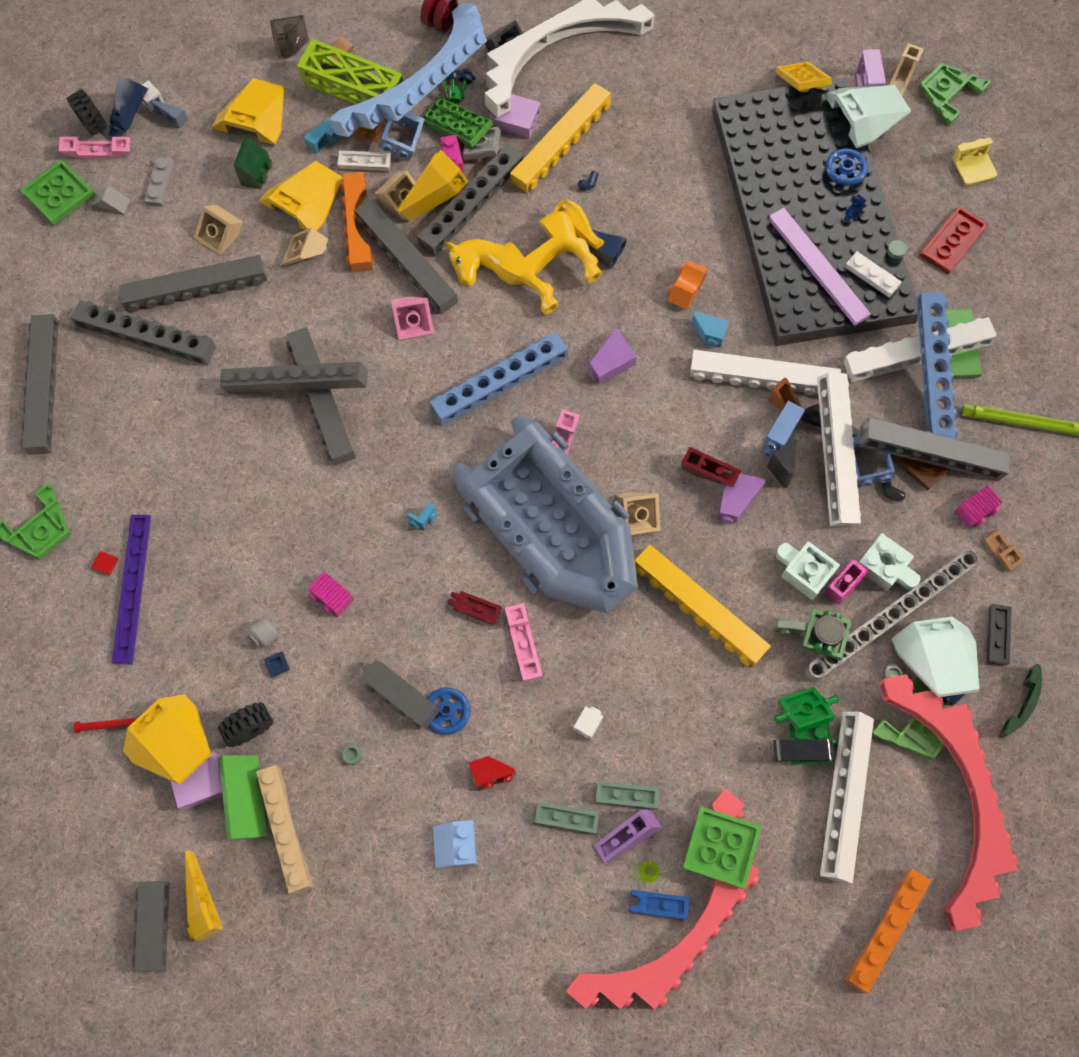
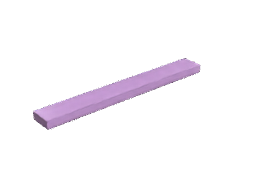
[769,208,871,326]

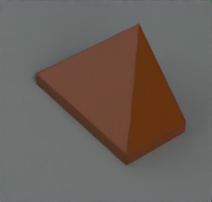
[768,377,802,412]

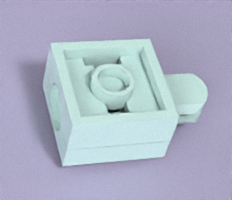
[859,533,920,591]
[776,541,840,601]

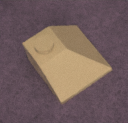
[281,227,328,266]
[614,492,660,535]

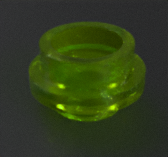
[639,861,660,883]

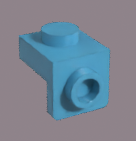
[407,502,437,530]

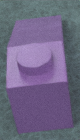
[594,809,662,863]

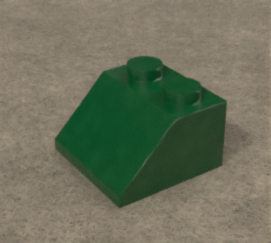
[233,137,272,189]

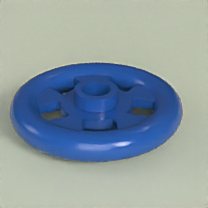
[826,149,868,185]
[427,687,470,735]

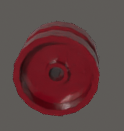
[420,0,458,33]

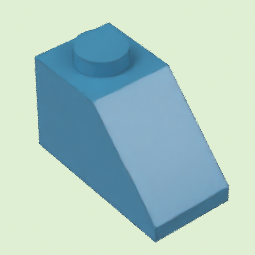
[691,311,729,347]

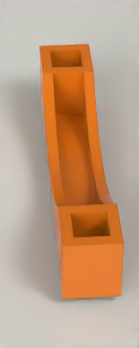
[341,172,373,272]
[844,868,931,993]

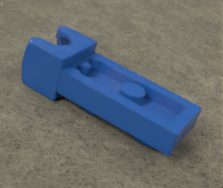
[629,890,689,920]

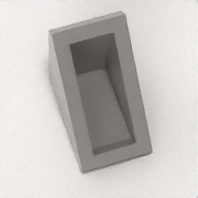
[92,185,130,215]

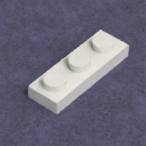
[338,150,391,171]
[845,252,902,298]

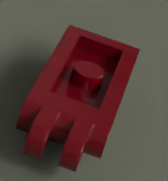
[447,591,502,626]

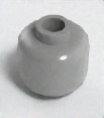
[248,618,279,647]

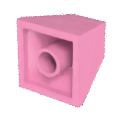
[391,297,434,340]

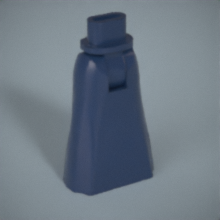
[109,76,149,137]
[577,229,627,268]

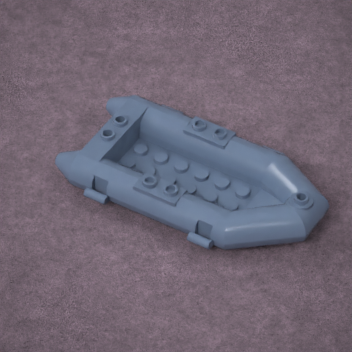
[453,415,638,614]

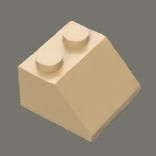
[374,170,416,221]
[193,205,243,255]

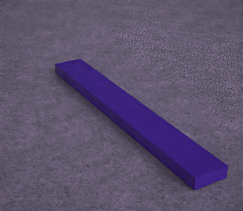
[112,515,151,664]

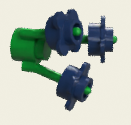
[442,68,476,103]

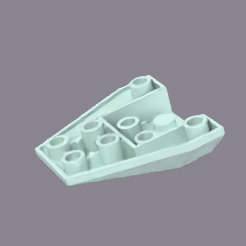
[825,85,911,148]
[891,617,979,697]

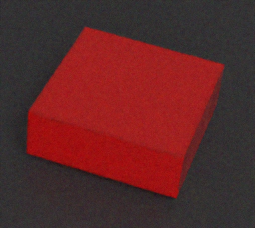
[91,551,119,576]

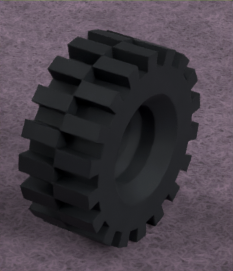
[66,89,107,136]
[217,702,274,747]

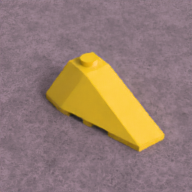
[185,850,224,942]

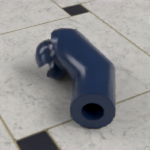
[577,171,599,191]

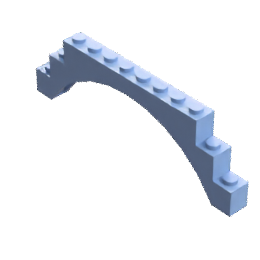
[328,3,487,137]

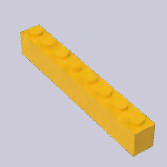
[510,83,611,193]
[635,544,771,667]

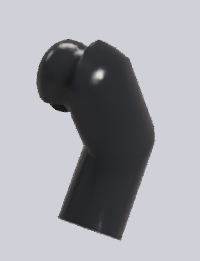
[881,481,905,502]

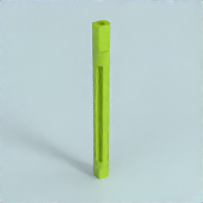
[961,404,1079,436]

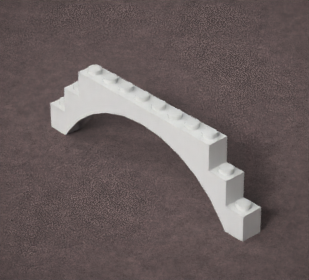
[485,0,655,118]

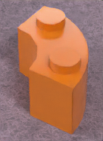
[667,260,709,310]

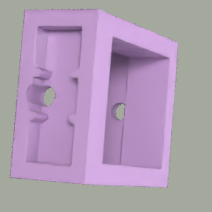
[855,49,886,87]

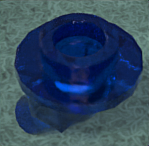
[845,194,867,217]

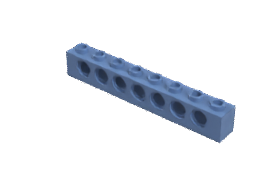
[916,292,958,439]
[430,332,568,426]

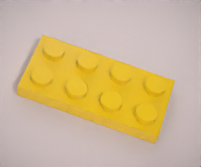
[776,62,832,92]

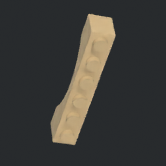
[880,43,924,138]
[256,765,313,895]

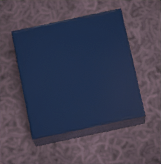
[264,651,290,678]

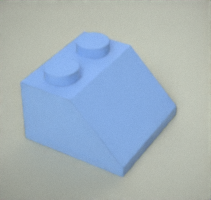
[433,820,477,869]

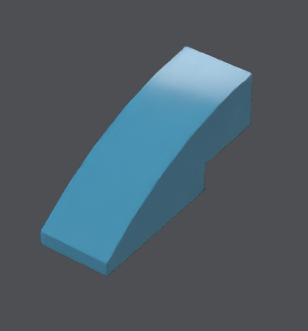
[304,120,342,154]

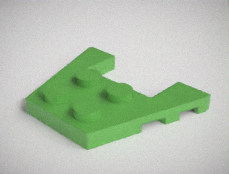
[919,63,992,126]
[0,483,71,560]
[872,676,944,760]

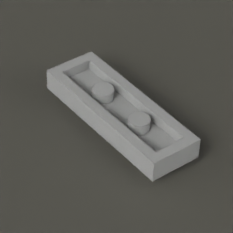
[144,158,174,206]

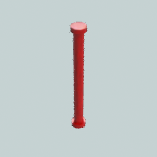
[74,718,137,734]

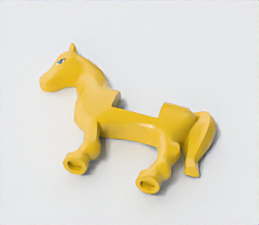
[445,200,604,315]

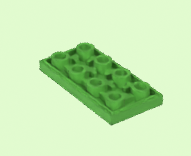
[422,97,493,148]
[933,309,982,378]
[219,755,268,840]

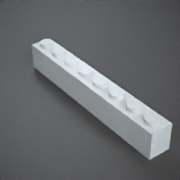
[844,317,997,382]
[690,350,841,395]
[817,372,861,526]
[820,712,874,883]

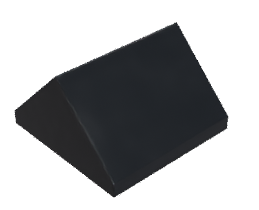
[767,439,798,488]

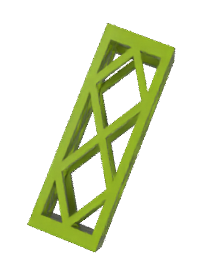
[297,38,404,105]

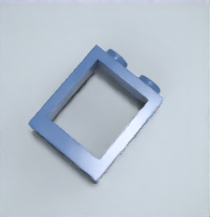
[378,112,425,160]
[762,401,805,458]
[853,436,895,487]

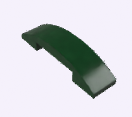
[999,664,1042,738]

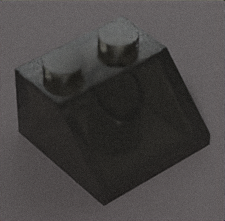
[270,15,309,58]

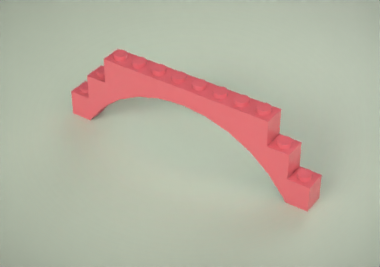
[878,674,1018,931]
[566,789,760,1010]

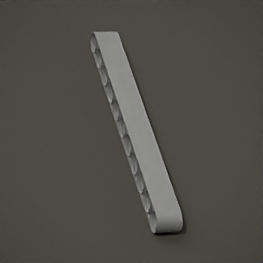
[806,550,979,682]

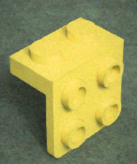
[952,138,997,186]

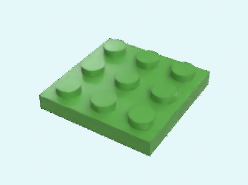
[20,159,95,225]
[682,806,762,889]

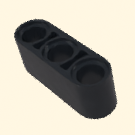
[773,739,834,762]

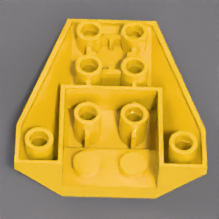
[212,78,285,145]
[397,150,468,222]
[259,161,343,231]
[123,694,212,785]

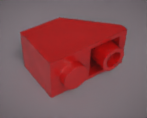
[469,756,516,790]

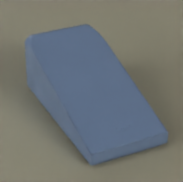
[151,99,188,128]

